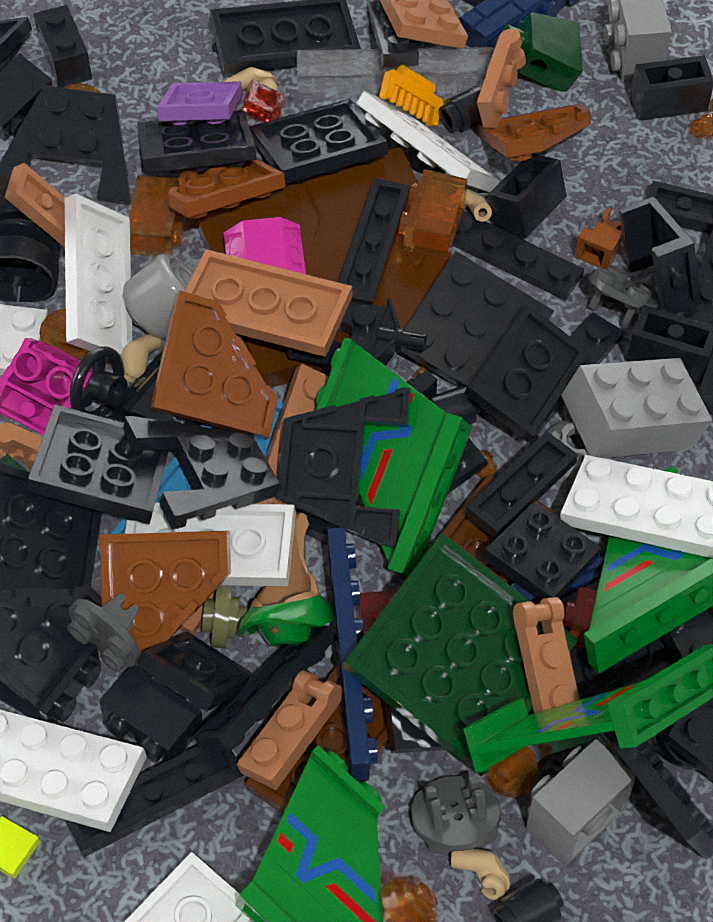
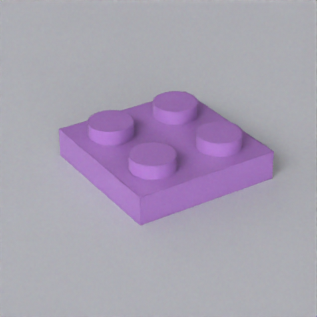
[157,81,243,125]

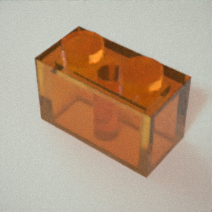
[399,169,468,260]
[129,175,184,256]

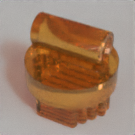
[487,746,538,799]

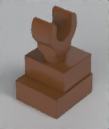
[574,208,623,269]

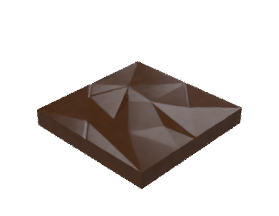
[194,147,452,388]

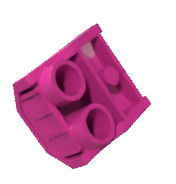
[224,217,306,274]
[0,338,93,435]

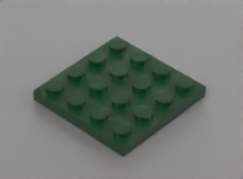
[341,533,579,777]

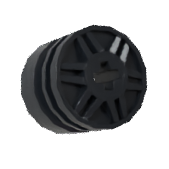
[0,204,61,302]

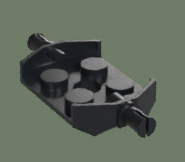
[285,298,427,366]

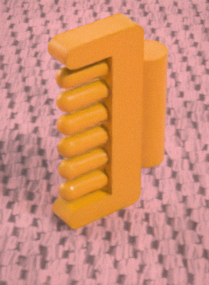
[379,64,443,127]

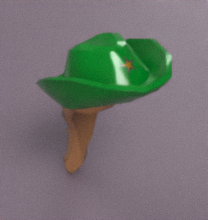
[238,513,334,647]

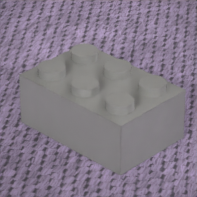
[561,358,713,458]

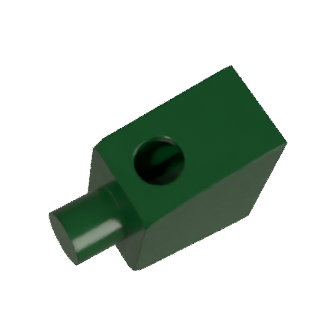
[501,13,583,92]

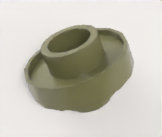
[202,586,247,648]

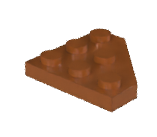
[477,104,591,161]
[168,159,285,219]
[150,290,278,440]
[100,530,231,664]

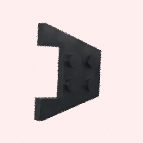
[0,85,132,205]
[276,387,412,549]
[123,416,280,529]

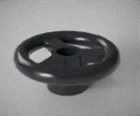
[69,346,128,417]

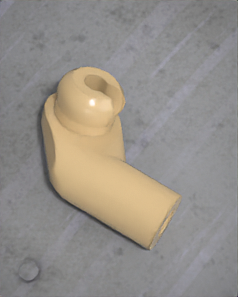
[224,67,278,97]
[448,187,492,222]
[121,333,161,383]
[451,849,510,900]

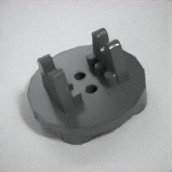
[588,265,659,329]
[67,593,141,672]
[411,775,501,855]

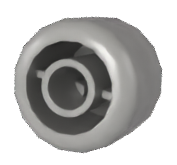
[122,253,194,340]

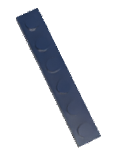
[328,528,378,782]

